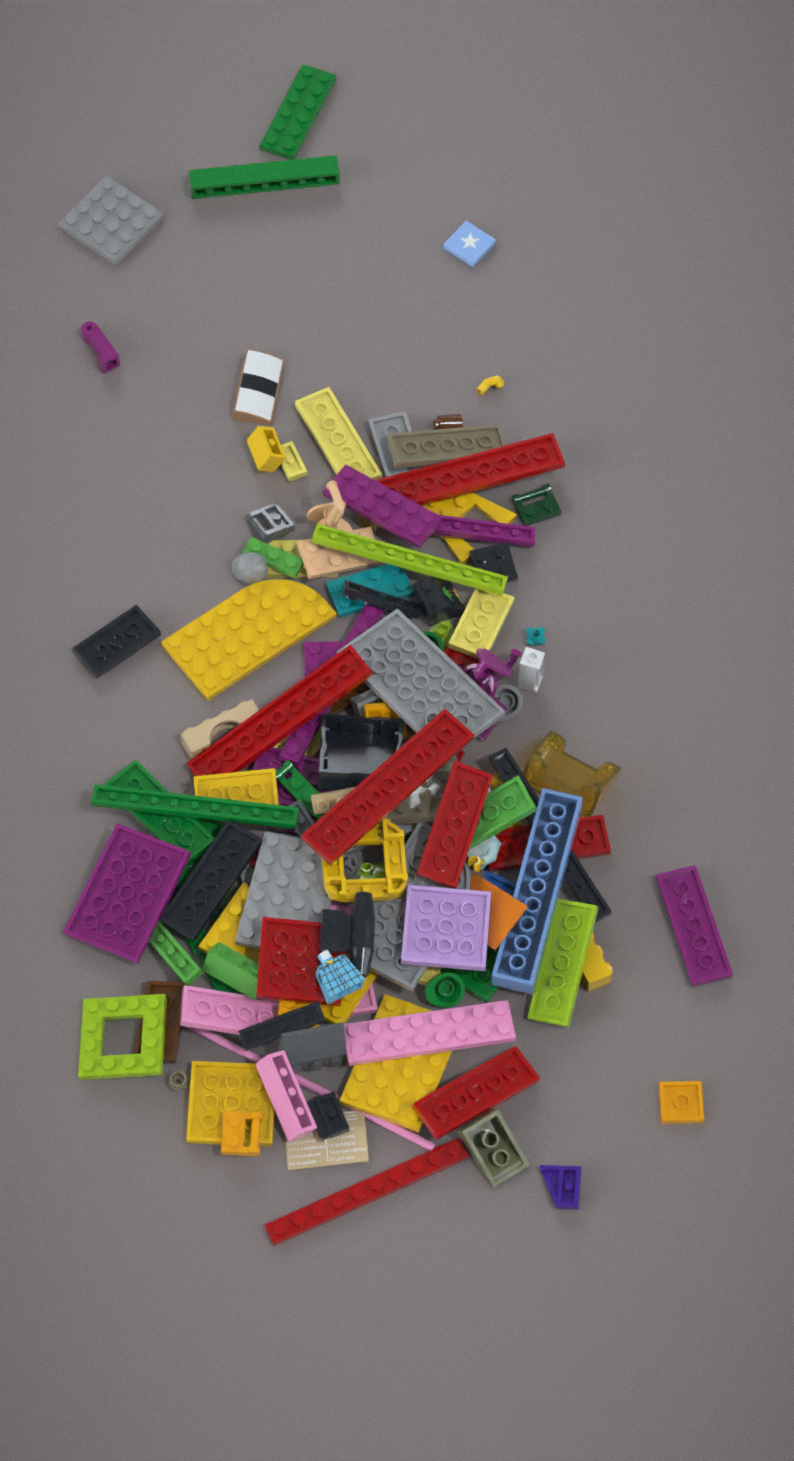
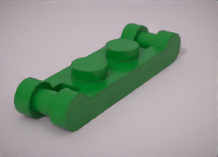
[276,760,326,822]

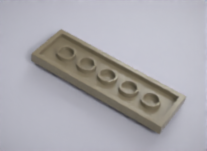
[387,424,506,468]

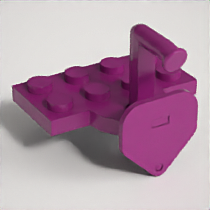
[450,648,522,740]

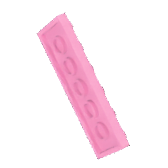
[180,985,280,1041]

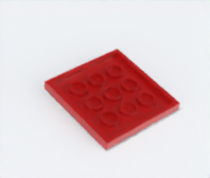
[256,917,345,1006]

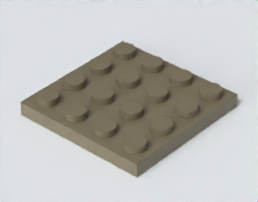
[381,757,458,825]

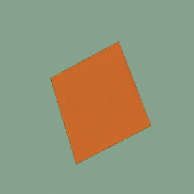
[470,873,528,950]

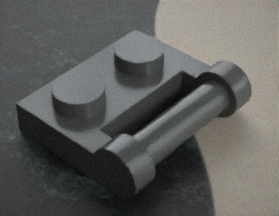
[246,503,295,544]

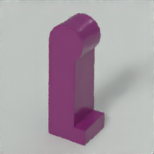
[81,321,120,374]

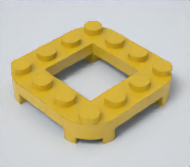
[321,819,408,902]

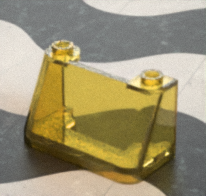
[523,730,621,817]

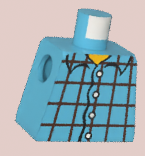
[316,950,365,1005]

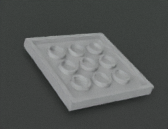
[58,176,164,265]

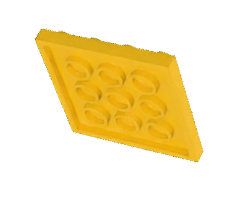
[186,1061,274,1147]

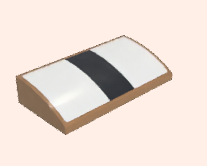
[233,348,285,425]

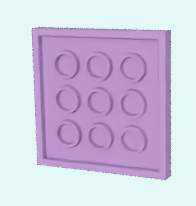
[401,885,491,971]

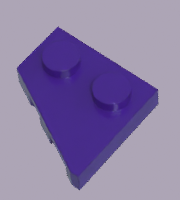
[540,1165,582,1210]

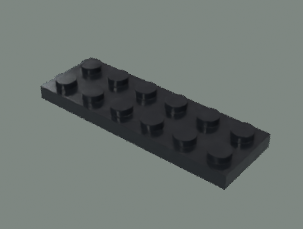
[159,820,263,941]

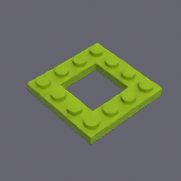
[78,994,167,1080]

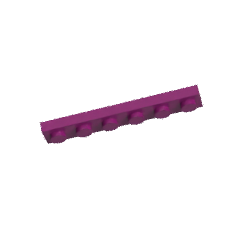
[432,515,536,547]

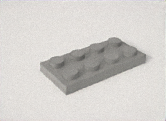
[368,411,423,477]

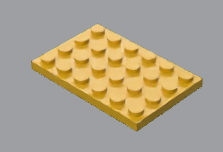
[339,994,453,1133]

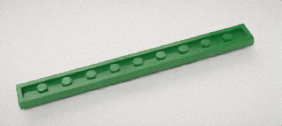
[91,784,299,829]

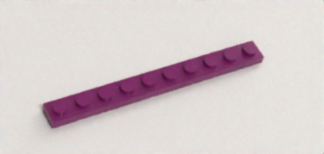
[279,604,384,767]

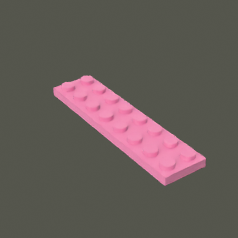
[344,1000,516,1066]

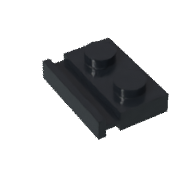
[307,1091,350,1142]

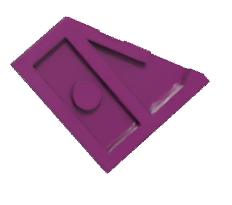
[304,641,343,677]

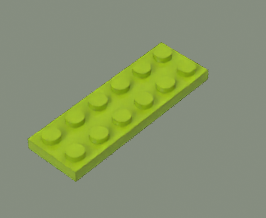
[527,899,598,1028]

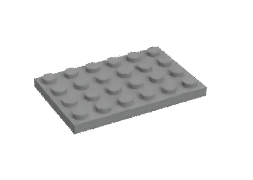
[235,831,345,950]

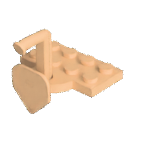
[297,481,383,579]

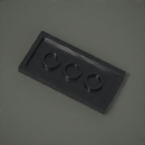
[73,604,161,679]

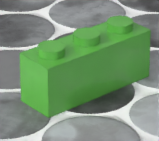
[202,942,258,1000]

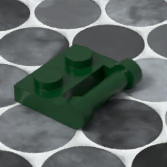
[512,483,561,526]

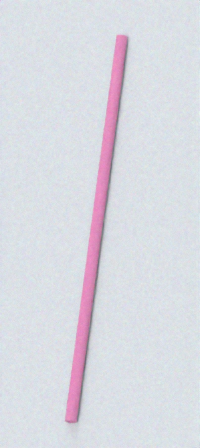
[183,1026,436,1150]

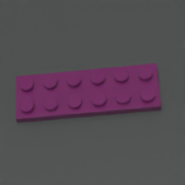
[323,464,442,549]
[656,865,733,987]

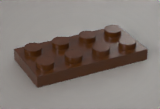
[134,980,187,1063]

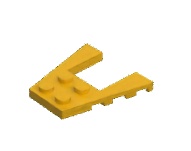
[422,492,517,564]

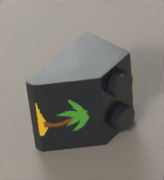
[414,576,465,626]

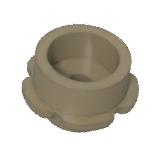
[168,1071,188,1091]

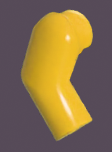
[476,375,504,395]

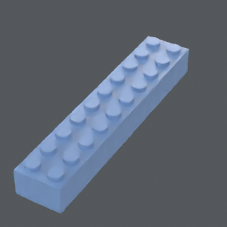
[492,788,583,994]

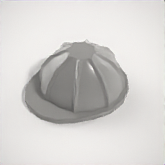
[231,552,268,585]
[494,684,523,721]

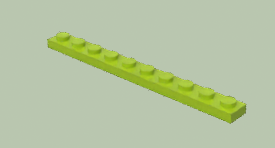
[311,524,508,596]

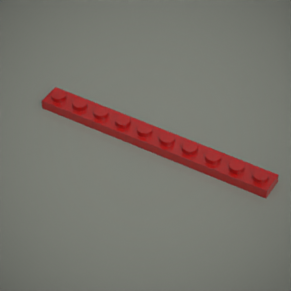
[265,1138,469,1246]

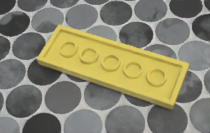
[295,387,382,480]

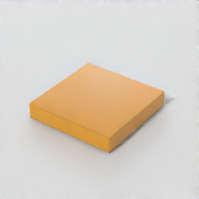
[659,1081,704,1124]

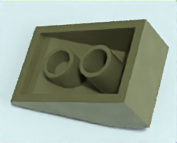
[456,1109,530,1187]

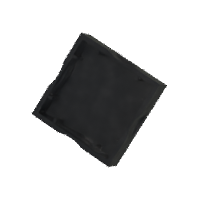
[318,713,403,790]

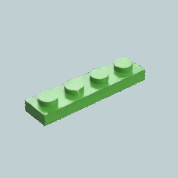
[149,921,204,986]

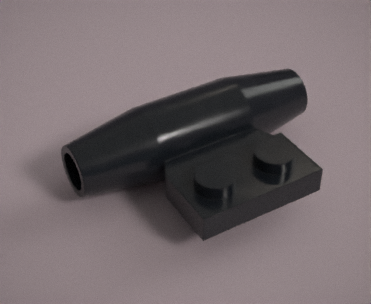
[319,892,375,978]

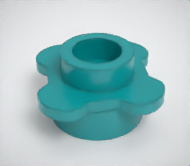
[525,627,546,646]

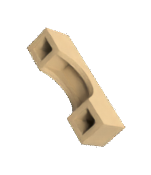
[181,699,259,759]

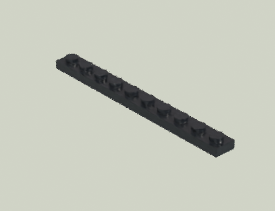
[489,747,612,923]

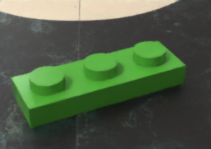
[242,537,304,579]

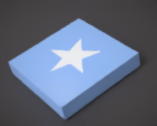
[443,221,496,267]

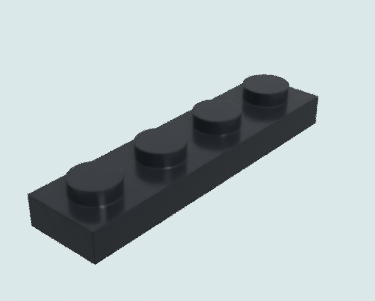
[342,580,420,619]
[238,1001,326,1052]

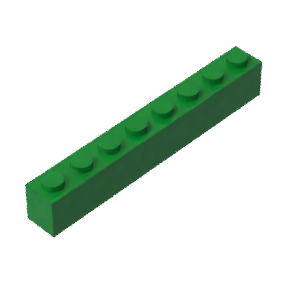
[189,155,340,199]

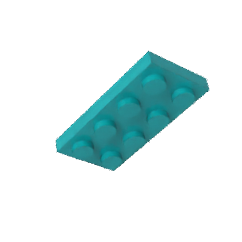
[326,564,414,618]

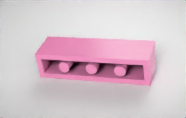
[255,1050,317,1142]

